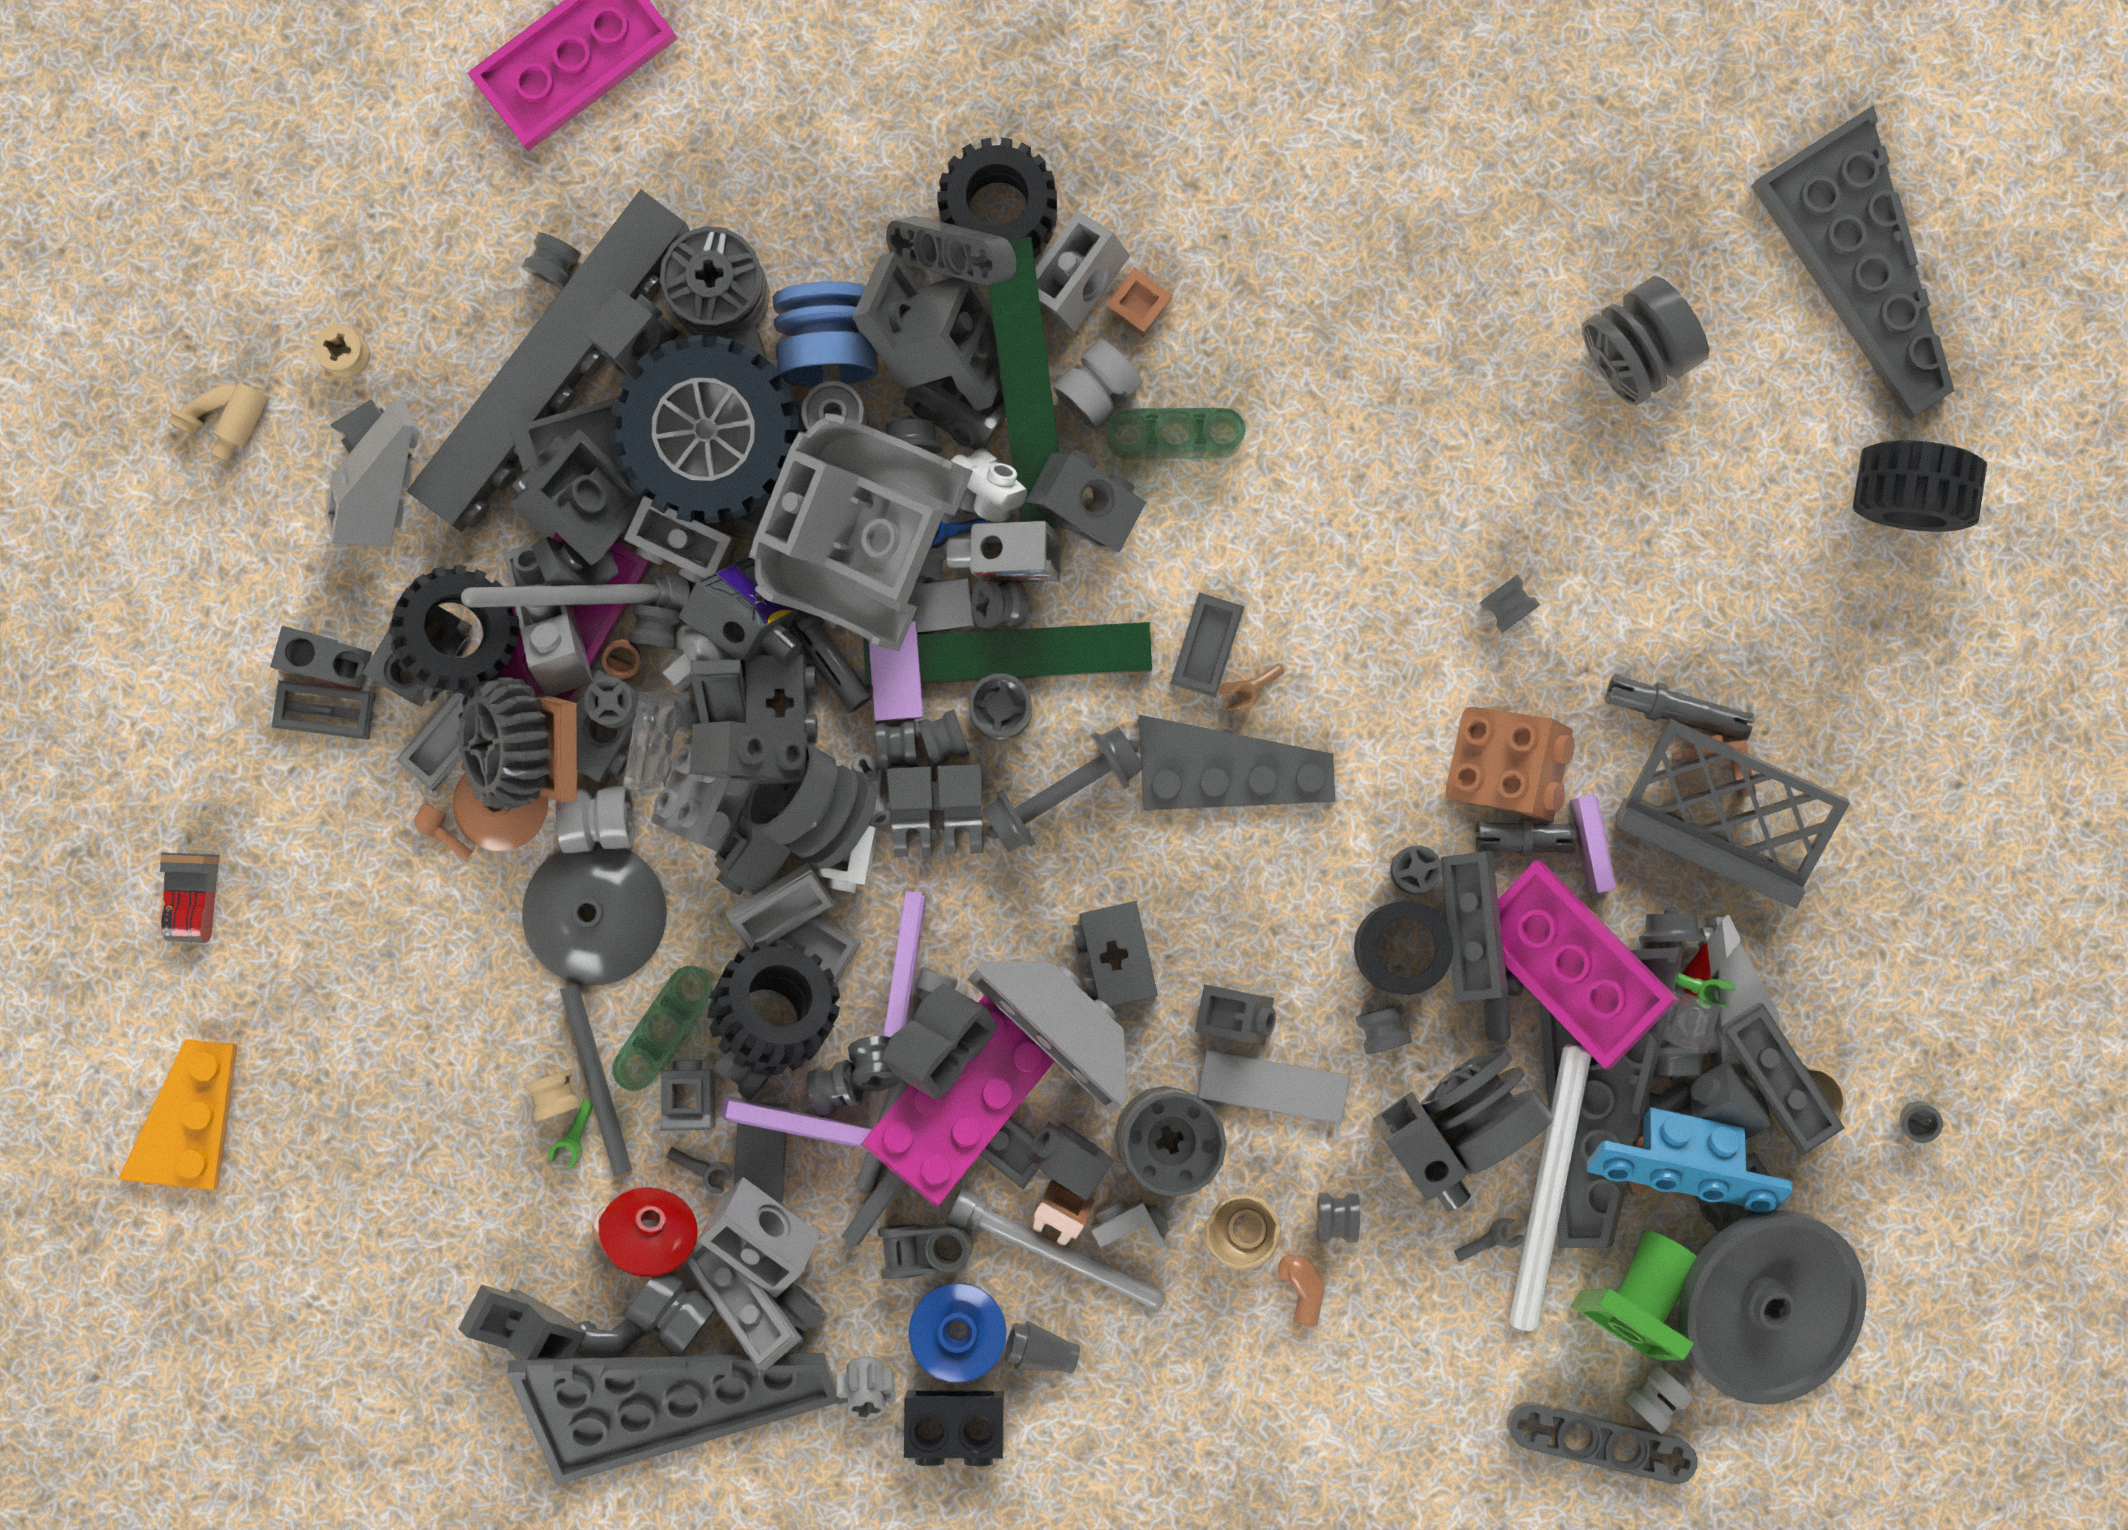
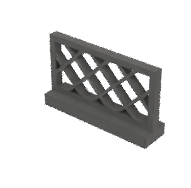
[1616,718,1850,909]

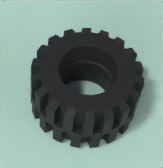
[937,137,1057,260]
[1852,440,1987,532]
[389,565,520,693]
[708,939,840,1075]

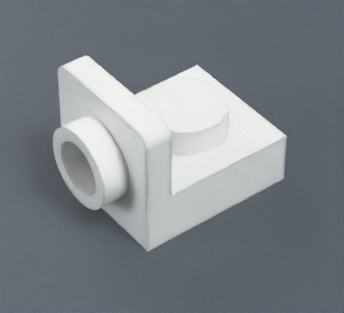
[817,826,879,893]

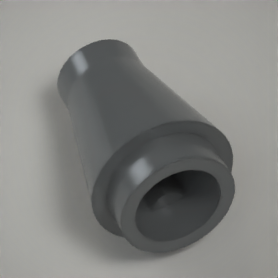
[1004,1321,1080,1374]

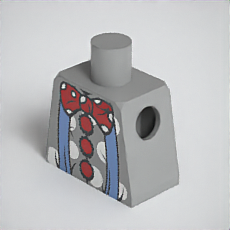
[946,521,1061,583]

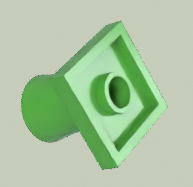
[1570,1230,1697,1360]

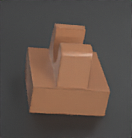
[1033,1179,1095,1246]

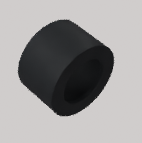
[1354,901,1453,995]

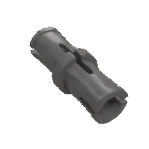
[1476,819,1577,857]

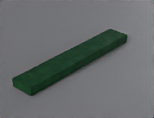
[987,237,1064,528]
[863,622,1152,687]

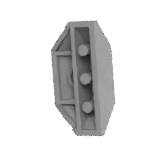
[967,961,1128,1114]

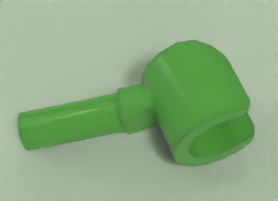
[1676,973,1736,1009]
[548,1099,593,1169]

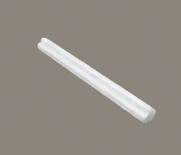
[1509,1044,1591,1331]

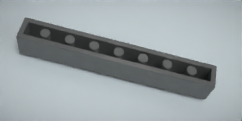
[406,189,690,532]

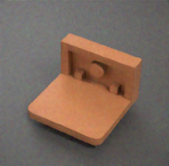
[1446,707,1575,823]

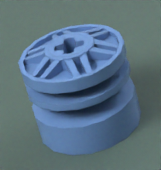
[772,281,878,386]

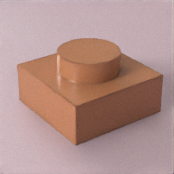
[1106,267,1173,337]

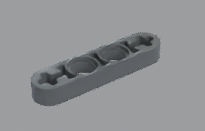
[886,216,1017,285]
[1507,1402,1698,1484]

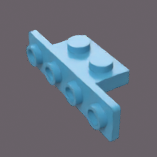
[1587,1107,1793,1213]

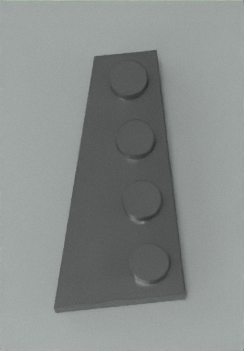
[1139,715,1335,811]

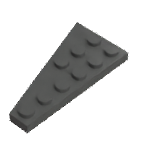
[1751,105,1955,420]
[1540,947,1685,1248]
[507,1353,838,1485]

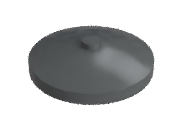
[1678,1210,1867,1404]

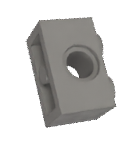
[1035,211,1130,332]
[698,1177,820,1298]

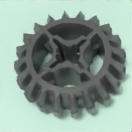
[457,677,552,809]

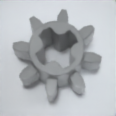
[835,1357,896,1419]

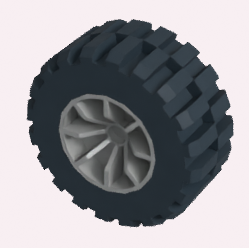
[610,335,801,523]

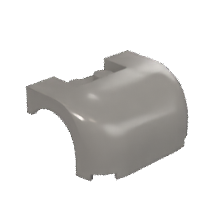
[749,413,973,651]

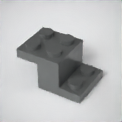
[852,251,1001,411]

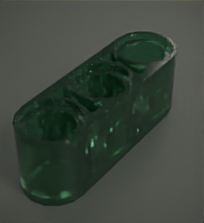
[1106,408,1246,460]
[612,966,717,1091]

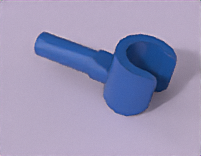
[931,518,986,548]

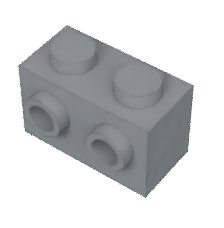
[624,496,741,583]

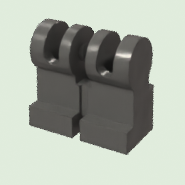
[887,764,984,857]

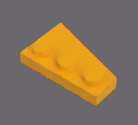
[117,1039,238,1190]

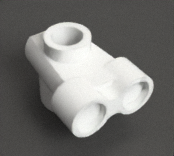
[951,448,1027,522]

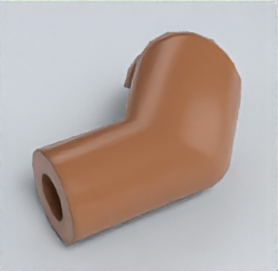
[1278,1255,1325,1326]

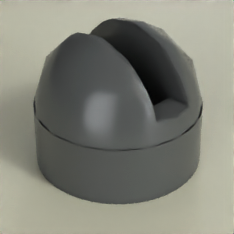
[1900,1101,1943,1143]

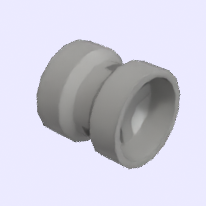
[1624,1364,1695,1434]

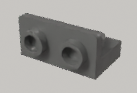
[904,376,1006,451]

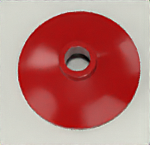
[599,1187,698,1277]

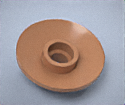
[453,772,548,851]

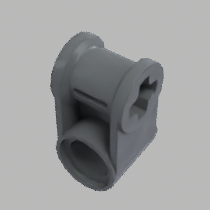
[877,1223,973,1279]

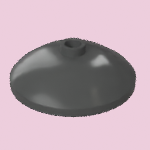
[522,842,667,985]

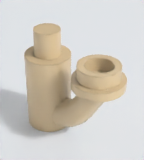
[167,382,269,462]

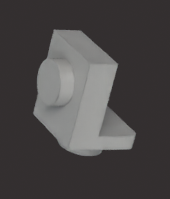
[1091,1198,1169,1250]

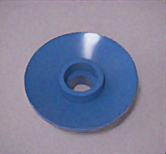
[909,1283,1006,1383]

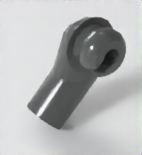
[576,1319,646,1358]

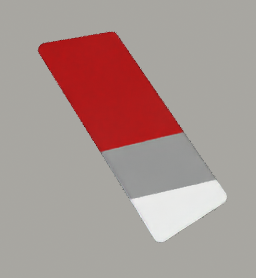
[1683,915,1740,1013]

